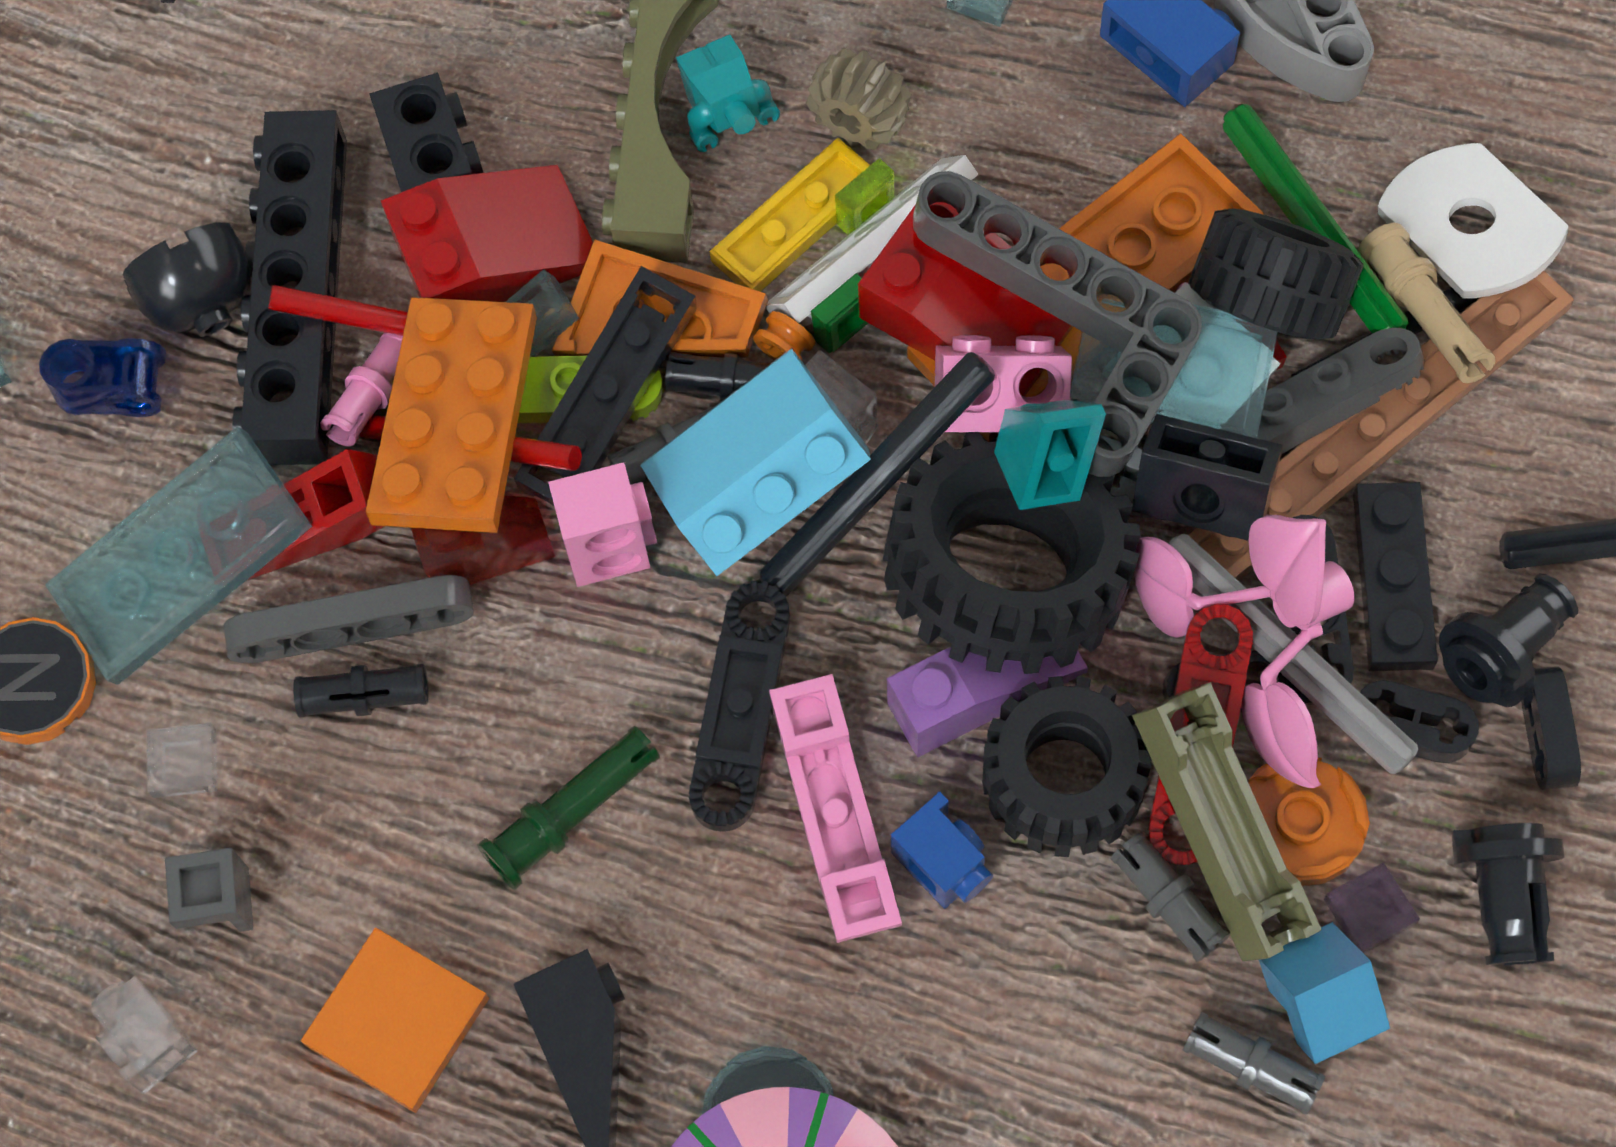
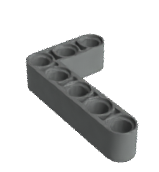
[913,171,1202,477]

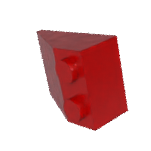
[380,165,593,303]
[858,202,1073,396]

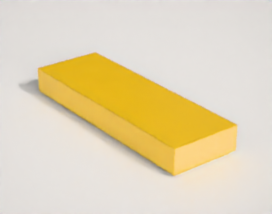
[709,138,881,292]

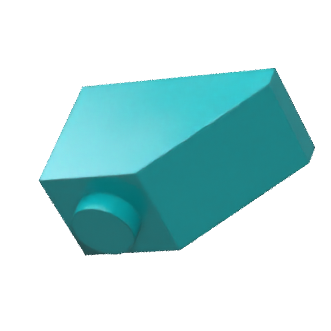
[994,400,1106,510]

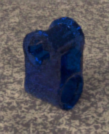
[39,338,166,417]

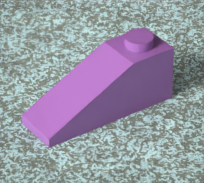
[887,647,1088,758]

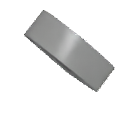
[1214,0,1374,102]

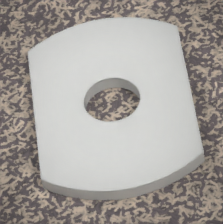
[1378,143,1568,298]

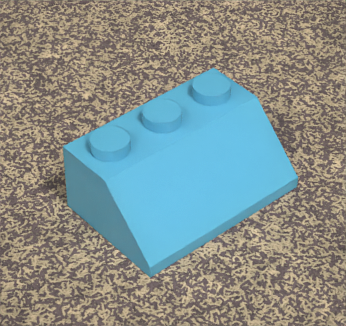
[640,348,871,576]

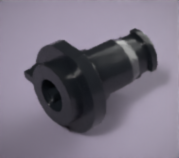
[1439,573,1578,707]
[1451,823,1565,966]

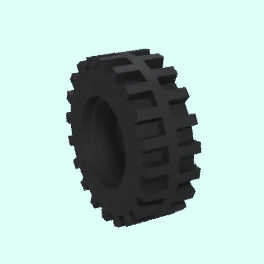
[883,432,1141,674]

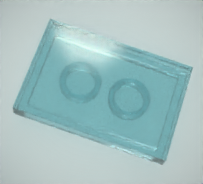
[1070,294,1278,438]

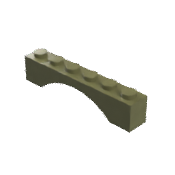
[602,0,719,263]

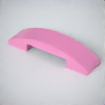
[769,674,902,943]

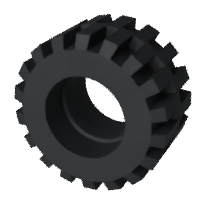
[1188,209,1364,340]
[982,675,1152,857]

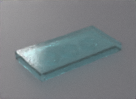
[45,426,312,685]

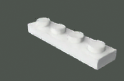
[766,155,978,326]

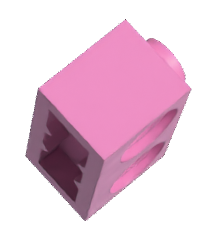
[935,335,1072,432]
[548,462,657,587]

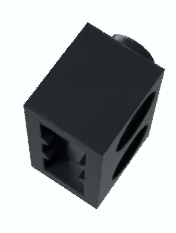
[369,72,484,192]

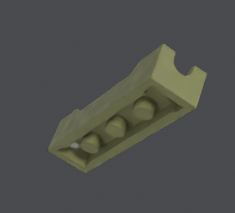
[1132,682,1322,962]

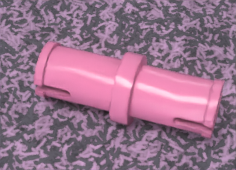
[320,332,403,447]

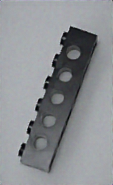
[232,110,347,466]

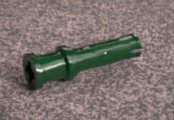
[477,726,660,890]

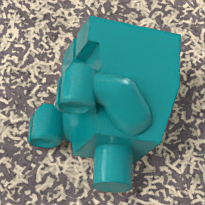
[676,34,780,153]

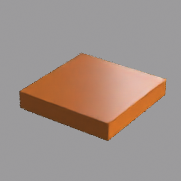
[300,927,489,1113]

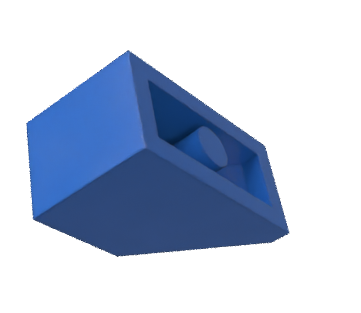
[1100,0,1240,107]

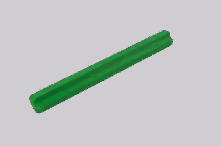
[1223,104,1408,334]

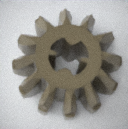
[806,48,912,150]

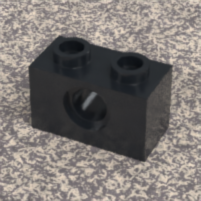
[1131,414,1283,541]

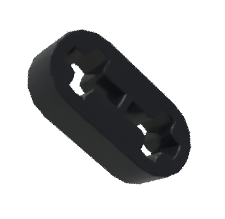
[1521,666,1581,790]
[1360,680,1479,763]

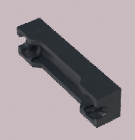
[514,266,697,507]

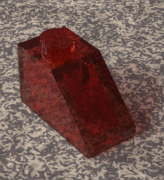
[411,496,555,585]

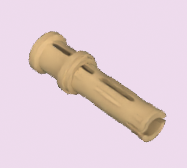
[1358,223,1496,383]

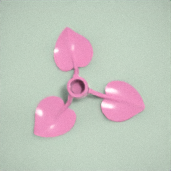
[1134,515,1354,788]

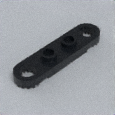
[689,581,790,832]

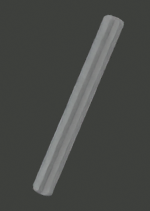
[1168,534,1418,774]

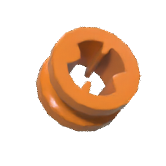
[753,311,816,362]

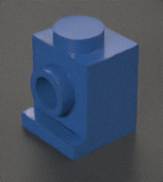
[891,792,993,909]

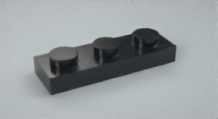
[1353,482,1438,671]

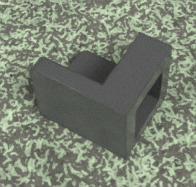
[165,848,253,932]

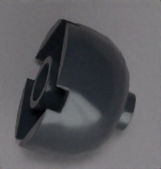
[122,222,250,336]

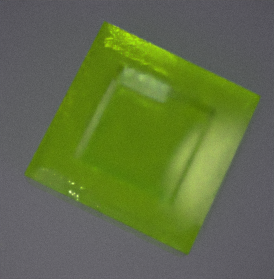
[835,158,894,235]

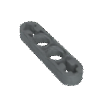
[224,575,474,663]

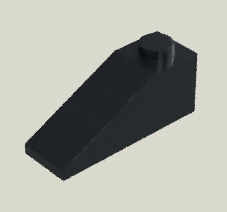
[513,949,625,1147]

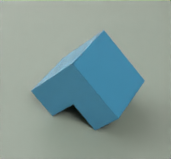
[1259,922,1391,1064]

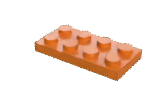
[366,297,537,533]

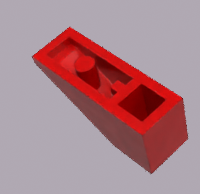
[200,449,385,588]

